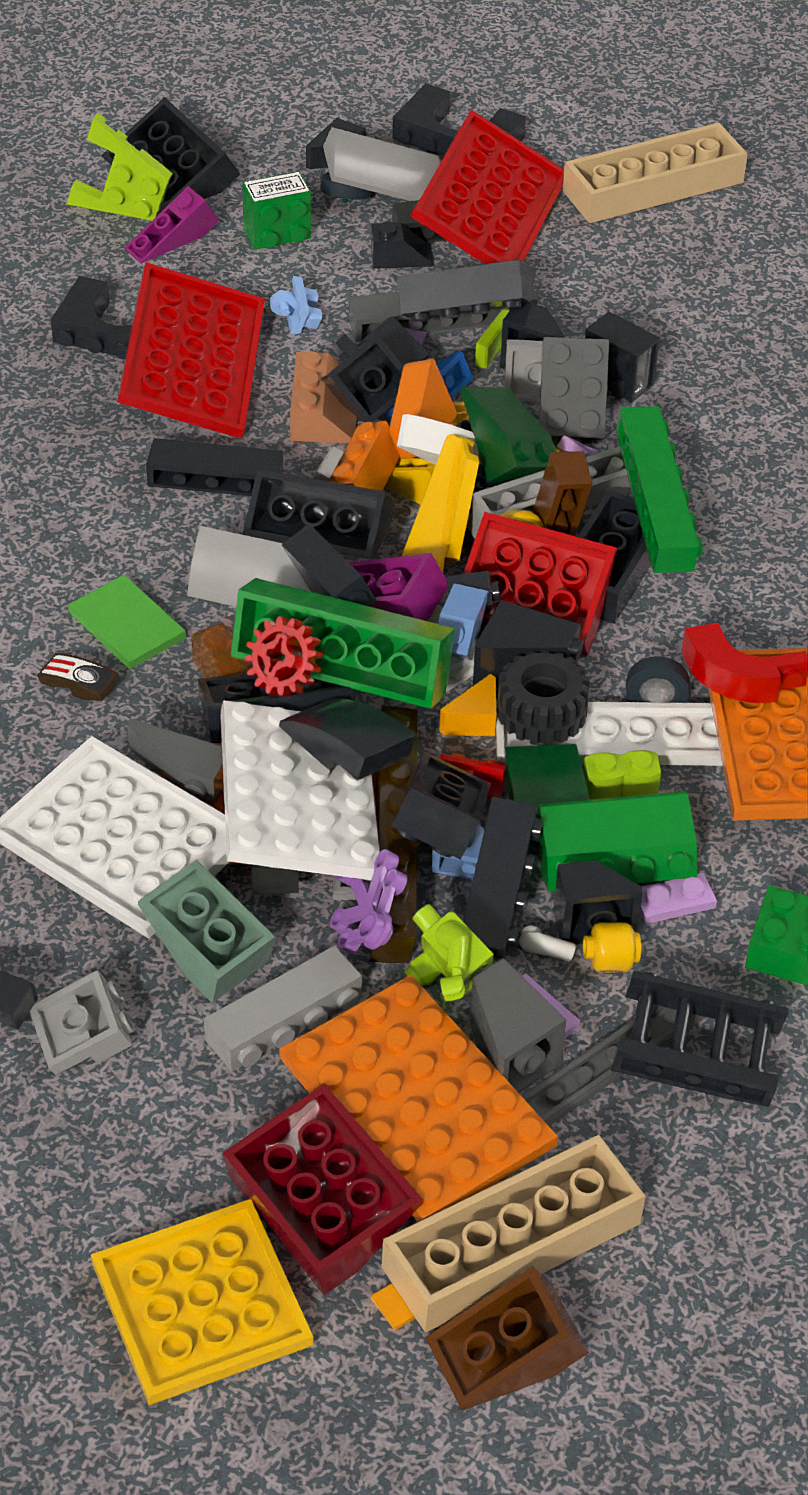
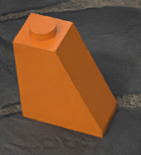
[389,358,458,459]

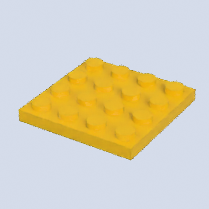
[91,1199,313,1406]

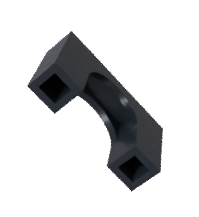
[392,83,526,156]
[51,276,132,359]

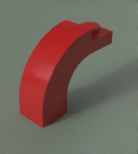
[681,623,808,703]

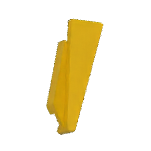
[402,434,479,573]

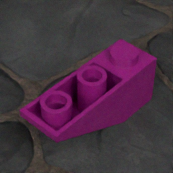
[124,186,220,264]

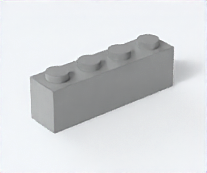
[204,945,362,1072]

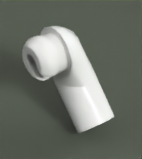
[519,925,575,962]

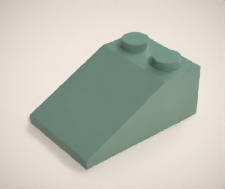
[138,859,275,1004]

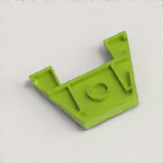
[66,113,172,221]

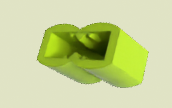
[583,750,661,800]

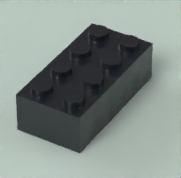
[578,490,651,624]

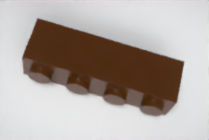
[532,451,592,536]

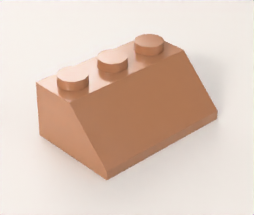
[290,351,357,443]

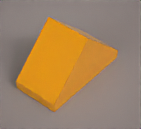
[439,674,496,736]

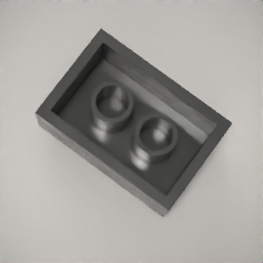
[539,337,609,439]

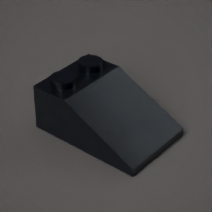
[392,751,491,860]

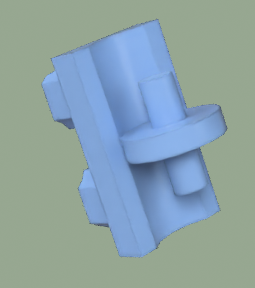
[270,276,322,334]

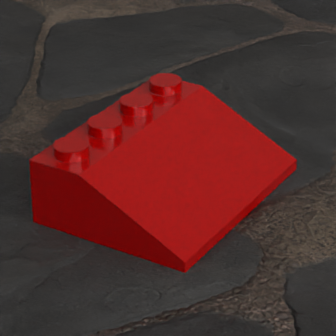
[463,512,617,655]

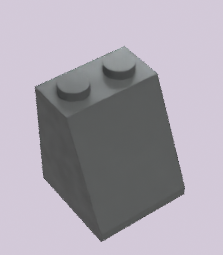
[470,958,566,1093]

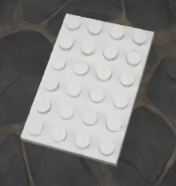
[221,700,380,880]
[0,736,230,939]

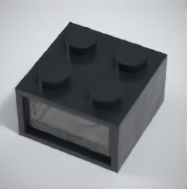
[585,311,660,403]

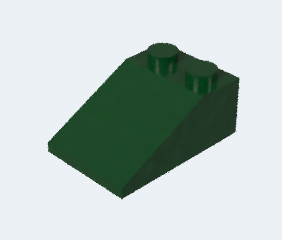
[460,386,557,482]
[504,744,589,845]

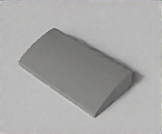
[323,127,440,201]
[187,526,311,607]

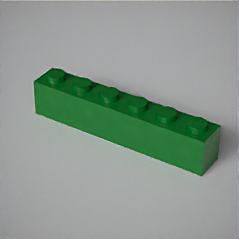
[616,406,703,573]

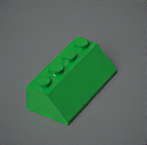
[538,791,697,892]

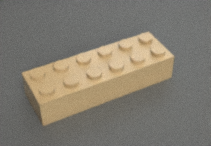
[563,123,748,223]
[381,1135,646,1333]

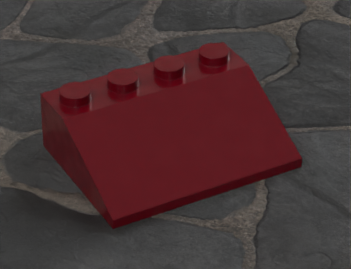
[222,1083,423,1296]

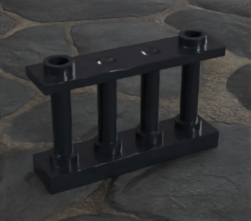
[611,971,789,1107]

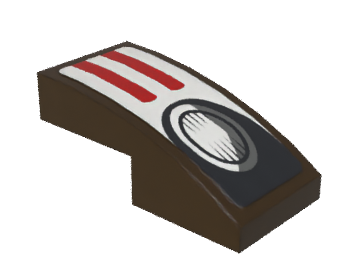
[37,653,121,701]

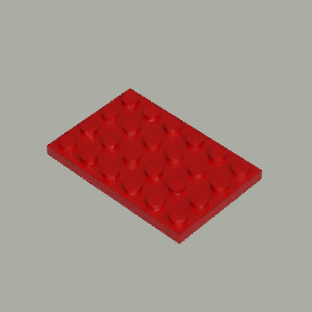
[410,109,564,264]
[117,262,265,439]

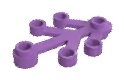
[330,849,407,954]

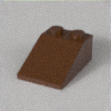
[425,1266,589,1410]

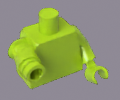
[403,904,494,1001]

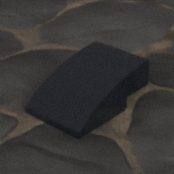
[279,698,416,781]

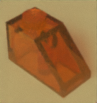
[191,622,249,678]

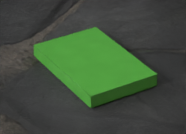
[68,575,186,669]

